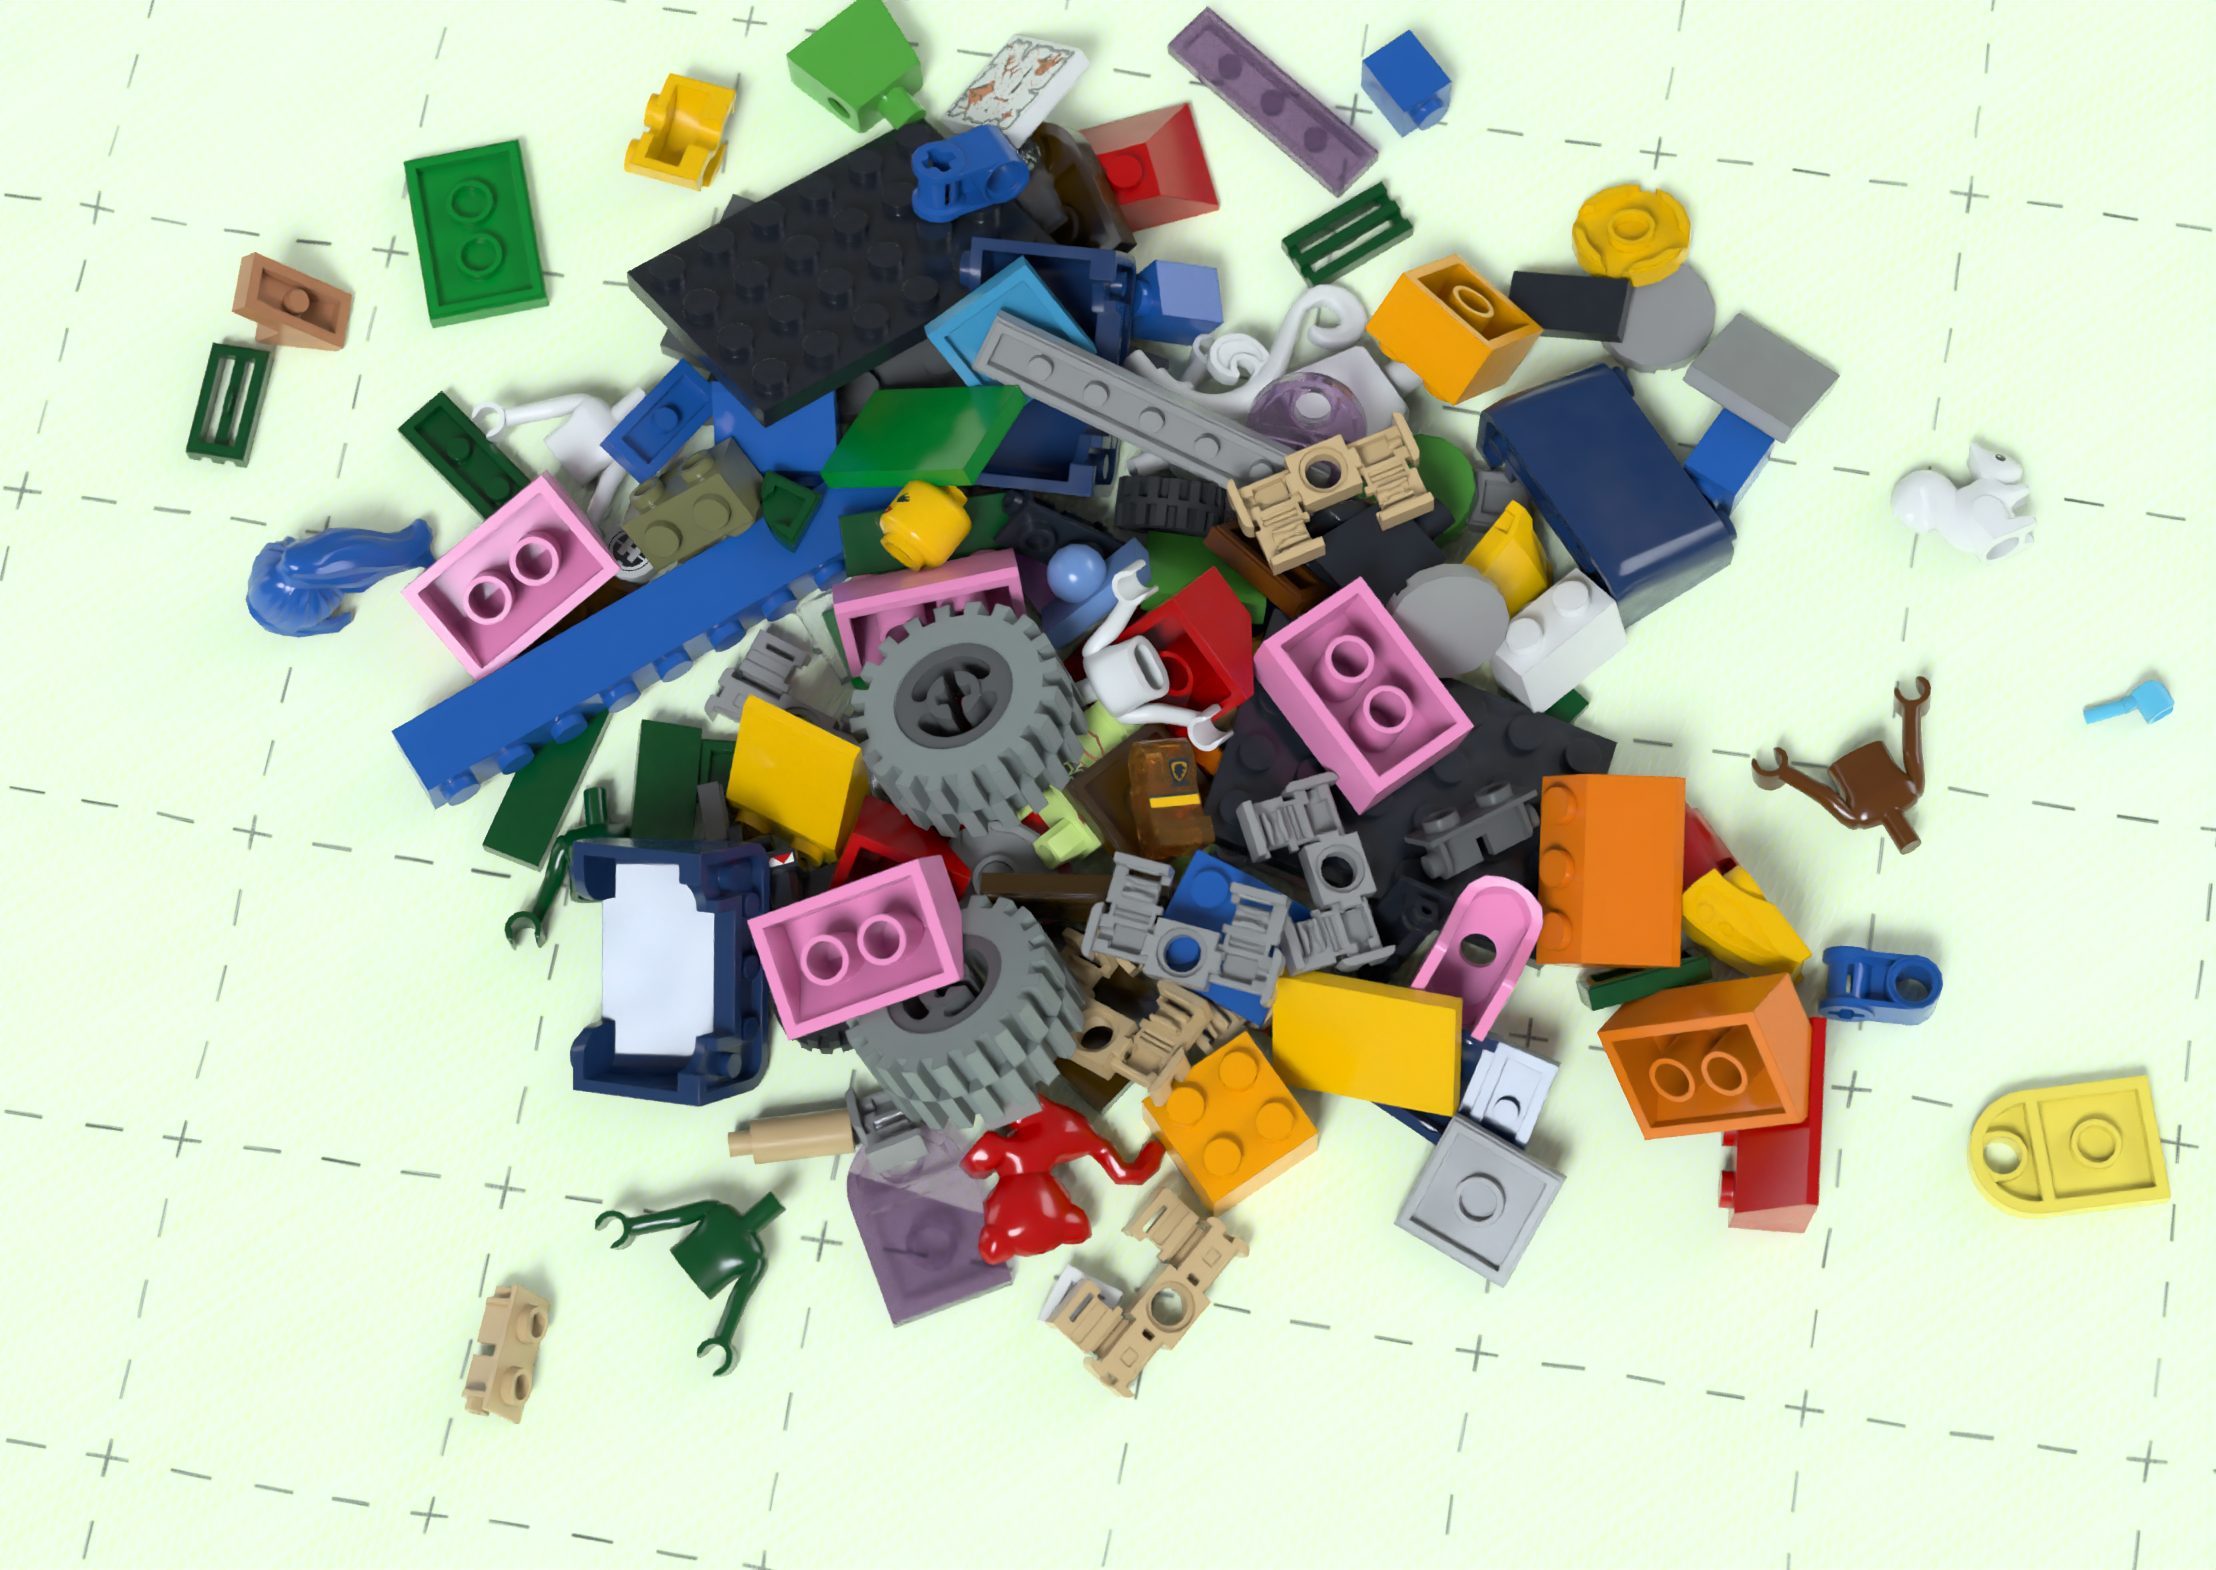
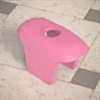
[1408,875,1543,1042]

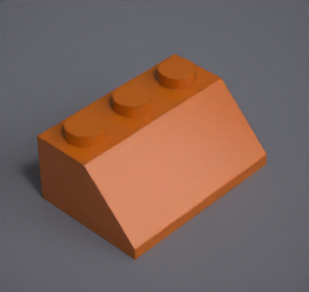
[1536,774,1686,969]
[1597,973,1812,1140]

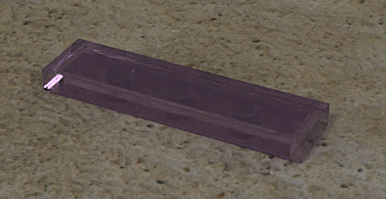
[1167,6,1379,199]

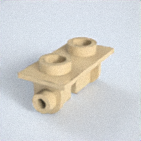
[461,1284,551,1425]

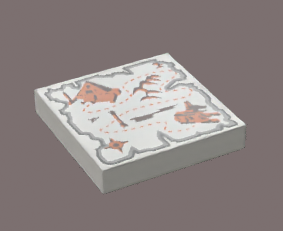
[940,34,1091,149]

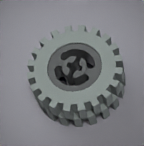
[849,601,1088,838]
[845,895,1086,1130]

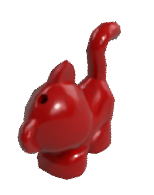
[958,1091,1166,1265]

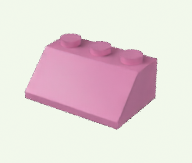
[400,469,622,682]
[832,548,1027,678]
[747,854,964,1041]

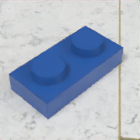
[599,358,713,484]

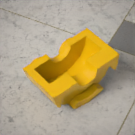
[624,72,736,192]

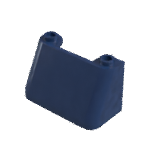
[959,237,1137,497]
[1476,361,1737,630]
[570,837,770,1107]

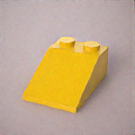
[726,694,873,866]

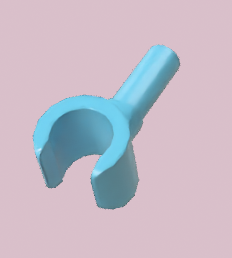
[2082,680,2175,725]

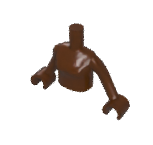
[1751,676,1931,855]

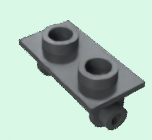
[1404,781,1540,880]

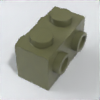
[621,437,764,571]

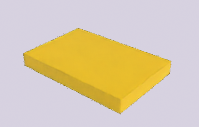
[1272,966,1463,1117]

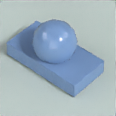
[1041,537,1151,651]

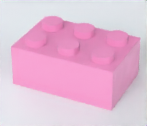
[1253,576,1474,816]

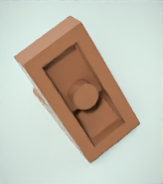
[231,252,353,351]

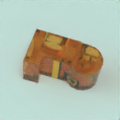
[1129,737,1215,860]

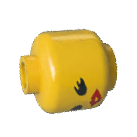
[880,480,972,571]

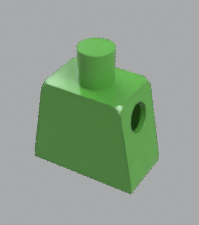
[786,0,927,134]

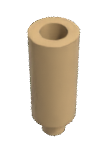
[728,1108,856,1165]

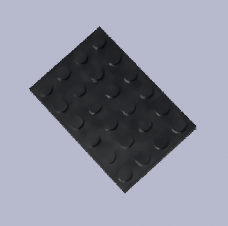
[627,118,1058,428]
[1192,608,1617,970]

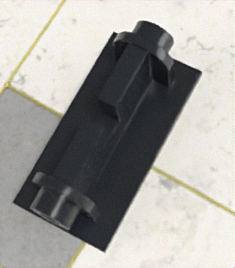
[993,489,1126,566]
[1356,875,1457,984]

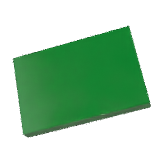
[403,139,549,328]
[819,385,1027,488]

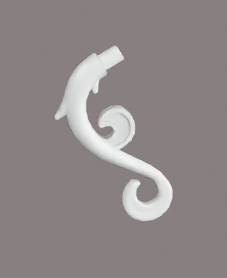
[1123,284,1367,421]

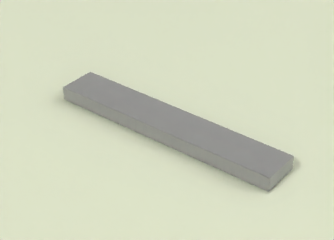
[971,309,1331,513]

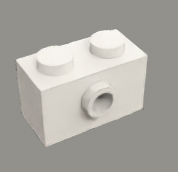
[1489,568,1629,713]

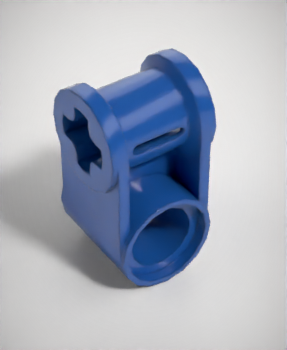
[912,124,1030,223]
[1818,946,1943,1026]

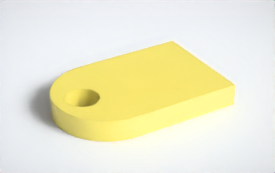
[1966,1075,2171,1219]

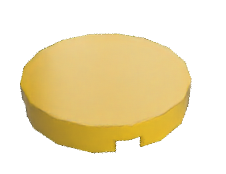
[1571,184,1691,287]

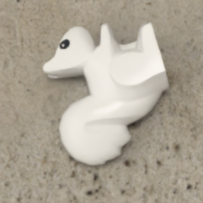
[1890,443,2038,567]

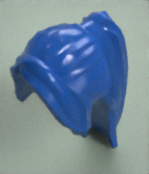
[245,519,436,638]

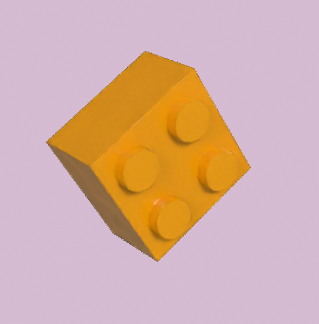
[1364,253,1544,406]
[1141,1031,1319,1218]

